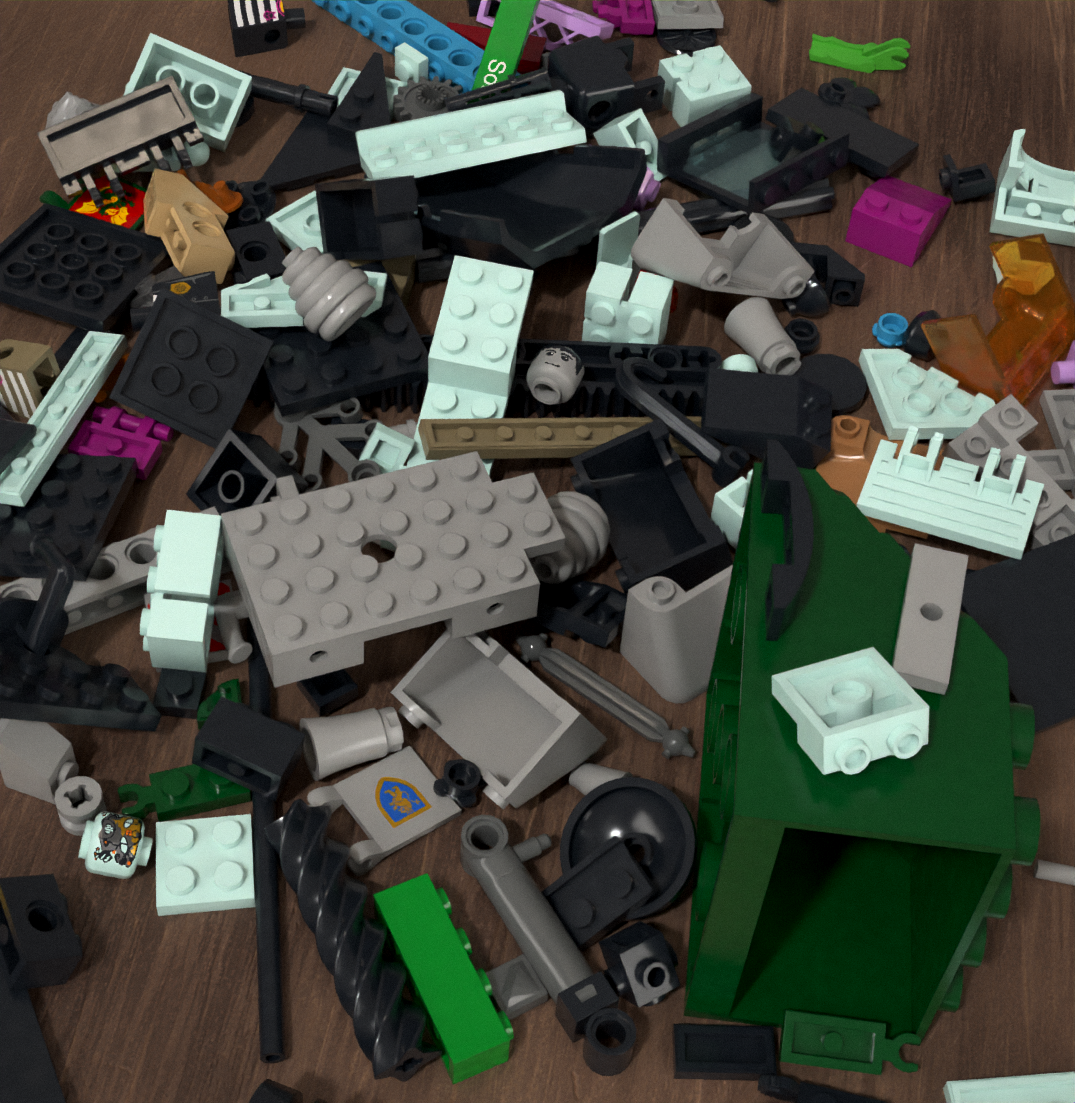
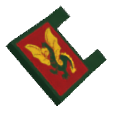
[39,175,147,231]

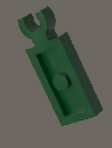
[118,764,251,822]
[778,1009,921,1075]

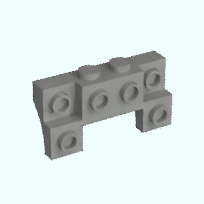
[941,394,1075,551]

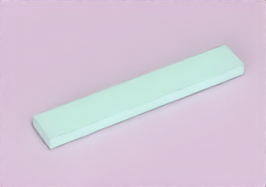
[0,331,128,507]

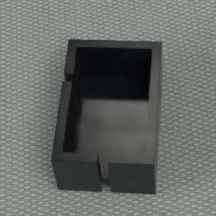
[315,175,423,260]

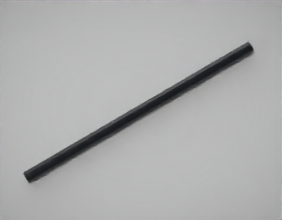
[247,617,286,1063]

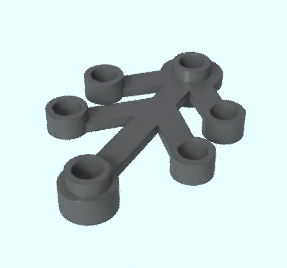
[274,398,384,493]

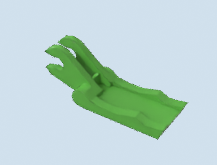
[809,33,910,73]

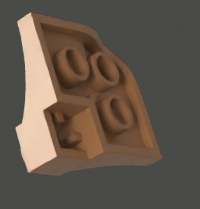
[816,415,944,539]

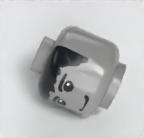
[526,344,585,405]

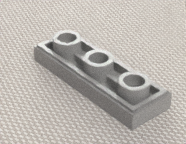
[892,543,968,695]

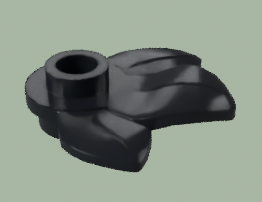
[818,77,881,120]

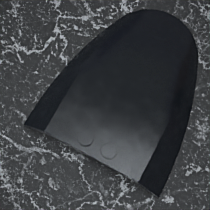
[364,145,647,269]

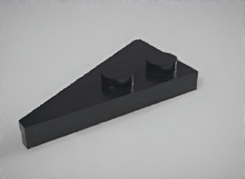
[327,52,391,143]

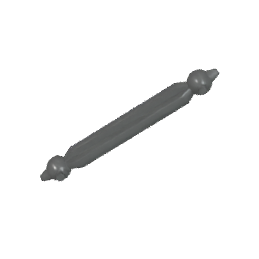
[515,633,696,759]

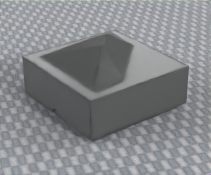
[486,954,548,1020]

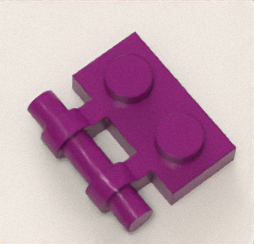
[68,406,174,480]

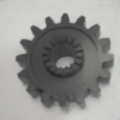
[393,76,467,122]

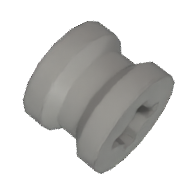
[54,776,107,836]

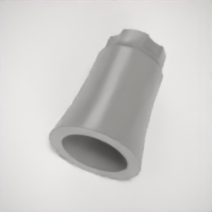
[724,297,802,376]
[299,706,404,781]

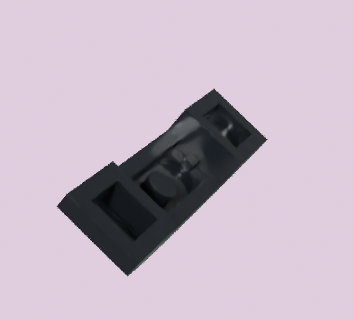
[760,440,814,641]

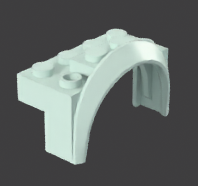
[989,129,1075,247]

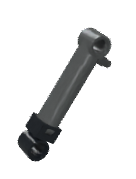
[460,815,636,1076]

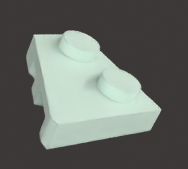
[221,273,303,328]

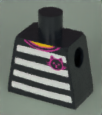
[227,0,306,57]

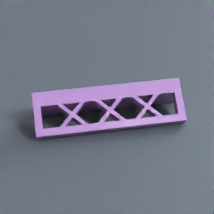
[476,0,614,51]

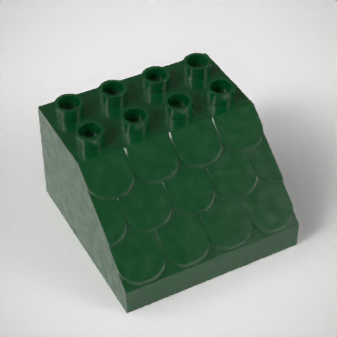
[683,462,1040,1046]

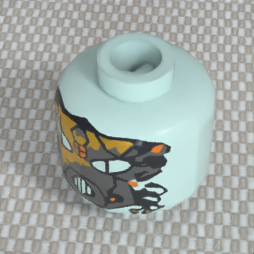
[78,811,153,879]

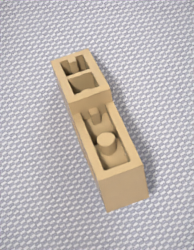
[143,168,235,284]

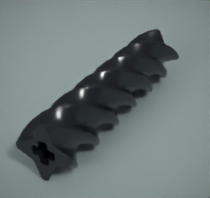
[264,799,443,1082]

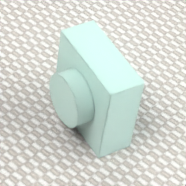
[395,42,428,83]
[359,422,415,474]

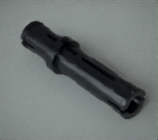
[444,66,552,112]
[239,70,339,118]

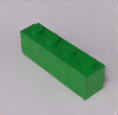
[373,873,514,1085]

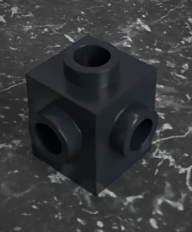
[598,921,680,1008]

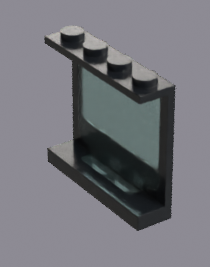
[657,92,850,215]

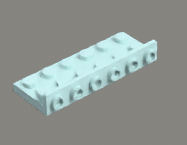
[355,90,587,178]

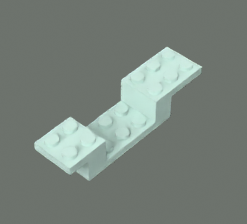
[380,255,534,550]

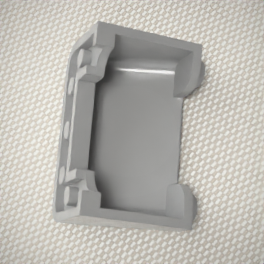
[630,198,815,299]
[619,528,741,704]
[390,629,608,810]

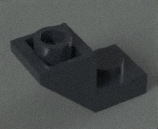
[790,242,865,307]

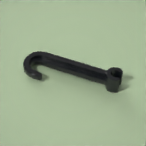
[614,357,750,488]

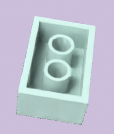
[123,33,252,153]

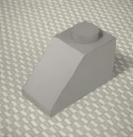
[0,718,79,804]

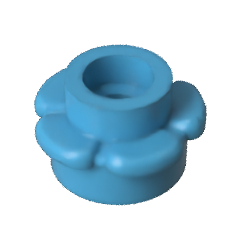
[872,313,908,348]

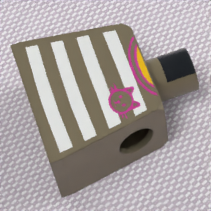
[0,339,61,420]

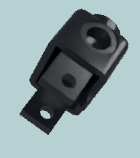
[533,35,665,139]

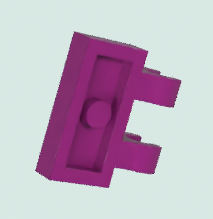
[592,0,655,35]

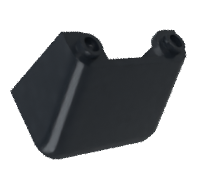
[570,418,733,594]

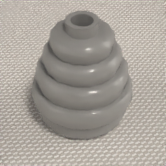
[282,246,376,342]
[529,491,610,584]

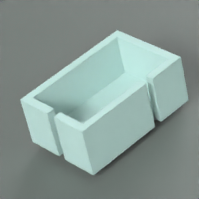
[140,510,224,672]

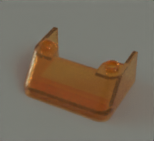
[921,233,1075,406]

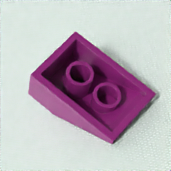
[845,175,952,267]

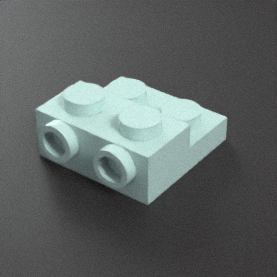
[772,647,929,775]

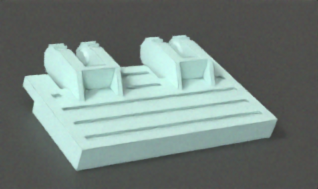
[857,425,1044,560]

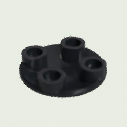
[224,179,277,234]

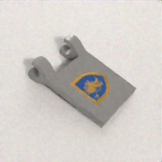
[307,745,462,876]

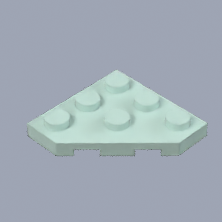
[858,349,996,440]

